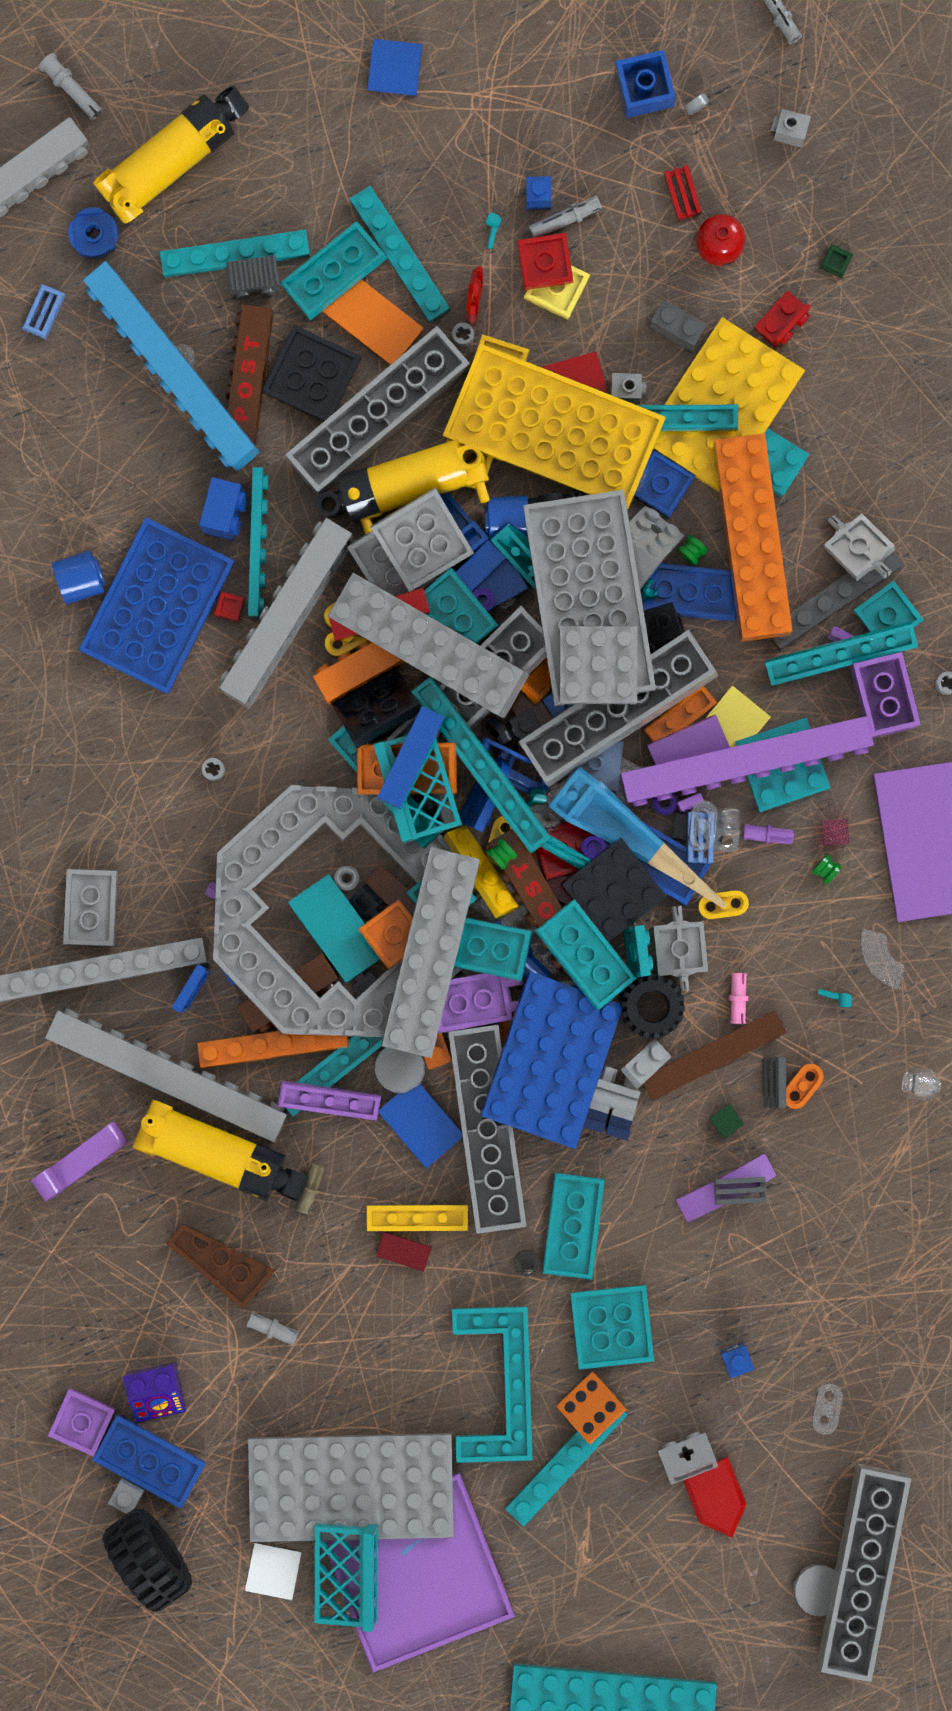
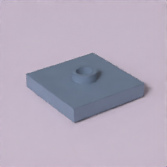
[568,741,624,792]

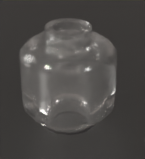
[901,1067,941,1101]

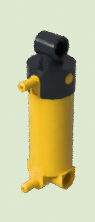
[93,85,249,224]
[316,439,490,534]
[132,1100,309,1202]

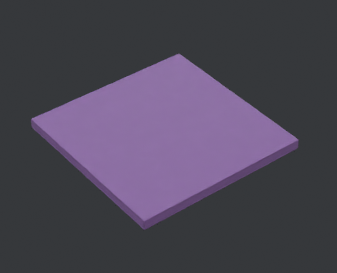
[873,762,952,922]
[323,1472,515,1673]

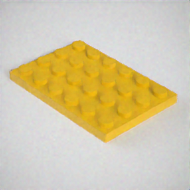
[653,317,805,492]

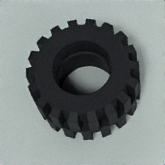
[621,975,685,1038]

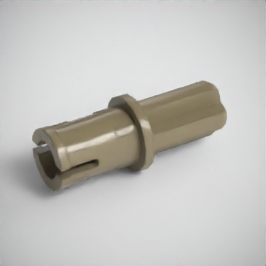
[295,1163,324,1214]

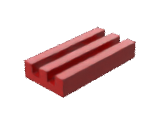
[664,165,702,221]

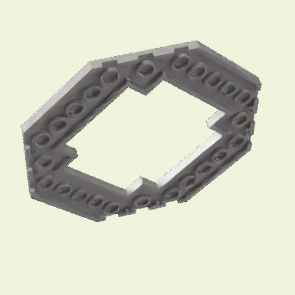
[213,785,462,1037]

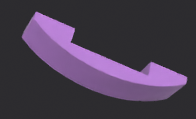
[675,1153,777,1222]

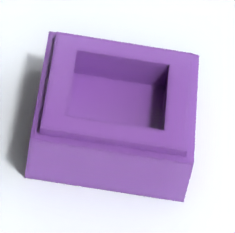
[677,793,704,814]

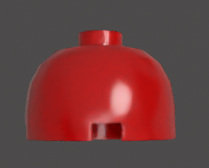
[696,214,745,266]

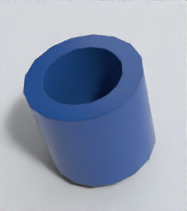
[484,495,528,543]
[51,551,106,605]

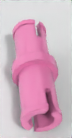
[729,973,748,1024]

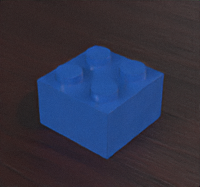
[614,50,676,118]
[199,477,248,541]

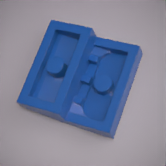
[368,39,423,96]

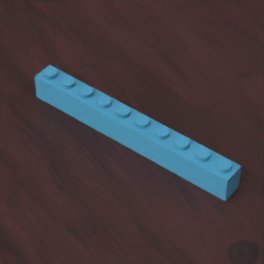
[83,261,260,471]

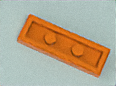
[643,686,717,742]

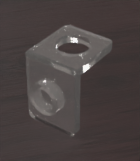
[713,808,740,852]

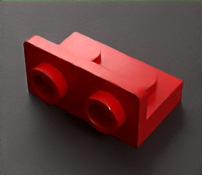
[754,290,811,348]

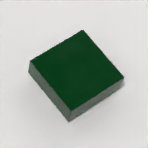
[820,244,853,278]
[709,1104,744,1139]

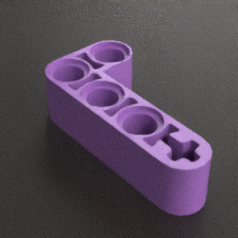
[31,1121,129,1202]

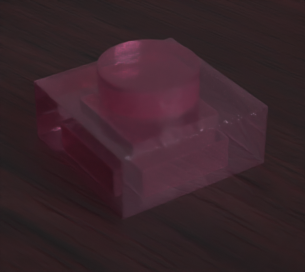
[822,819,849,846]

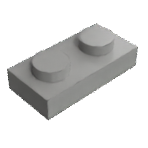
[620,1038,671,1088]

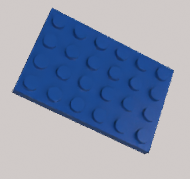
[79,517,235,695]
[480,971,623,1149]

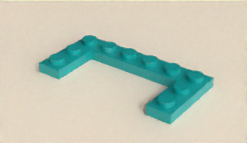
[452,1306,533,1463]

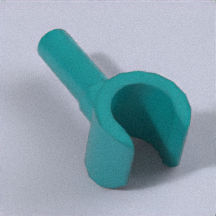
[485,212,502,249]
[641,579,660,602]
[527,788,547,809]
[818,988,852,1007]

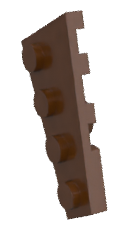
[166,1224,276,1310]

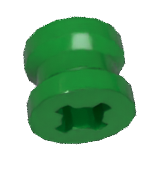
[676,535,708,566]
[486,838,518,870]
[811,853,843,885]

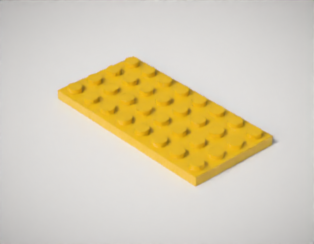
[443,344,666,511]

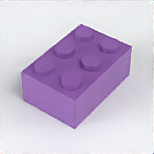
[849,652,921,739]

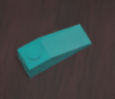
[491,524,536,590]

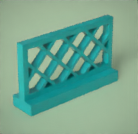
[373,735,462,843]
[315,1523,378,1632]

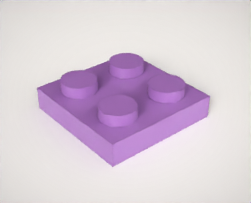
[48,1388,116,1457]

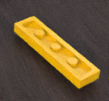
[443,825,519,919]
[367,1205,468,1231]

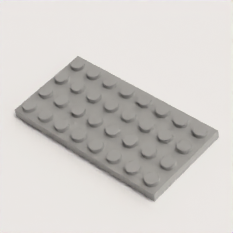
[523,490,656,706]
[248,1433,454,1542]

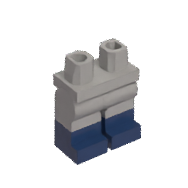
[583,1066,640,1141]

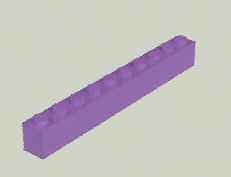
[620,716,874,807]

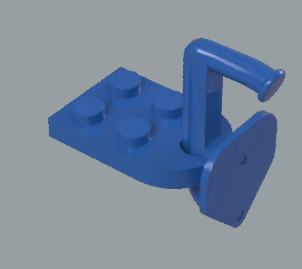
[459,737,549,832]

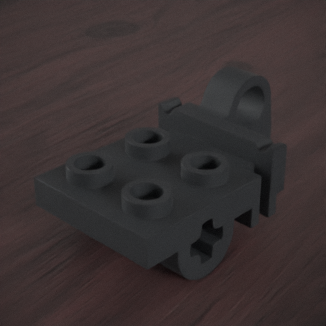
[643,602,684,655]

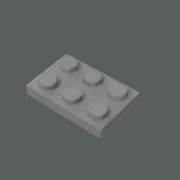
[63,869,118,946]

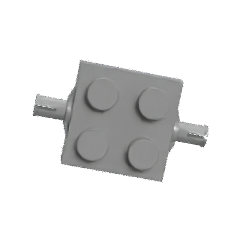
[824,513,895,581]
[653,906,708,992]

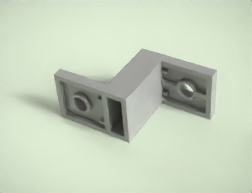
[629,505,684,591]

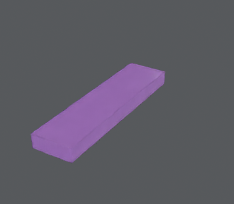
[277,1080,381,1121]

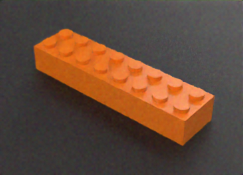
[713,433,793,642]

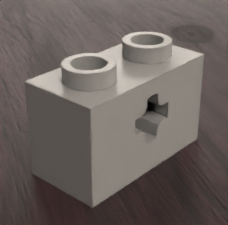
[658,1432,718,1485]

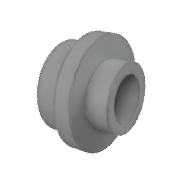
[334,866,359,891]

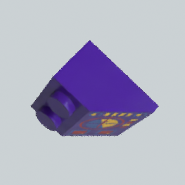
[123,1362,187,1423]

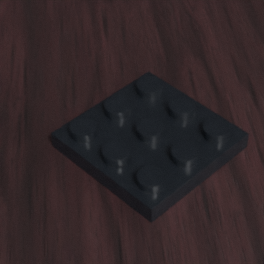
[262,325,361,422]
[331,667,421,748]
[561,837,667,942]

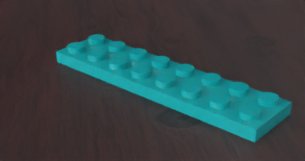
[510,1663,717,1711]

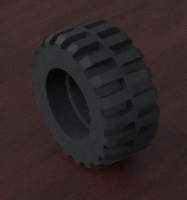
[102,1509,192,1612]

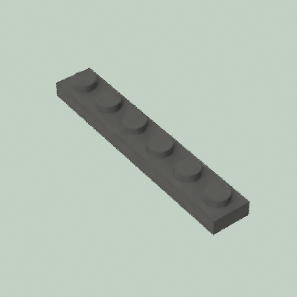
[771,552,903,651]

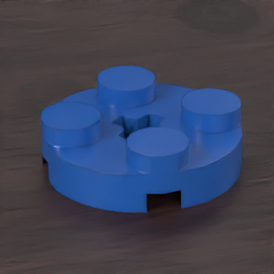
[68,207,119,259]

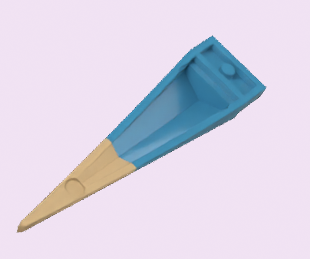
[549,767,726,908]

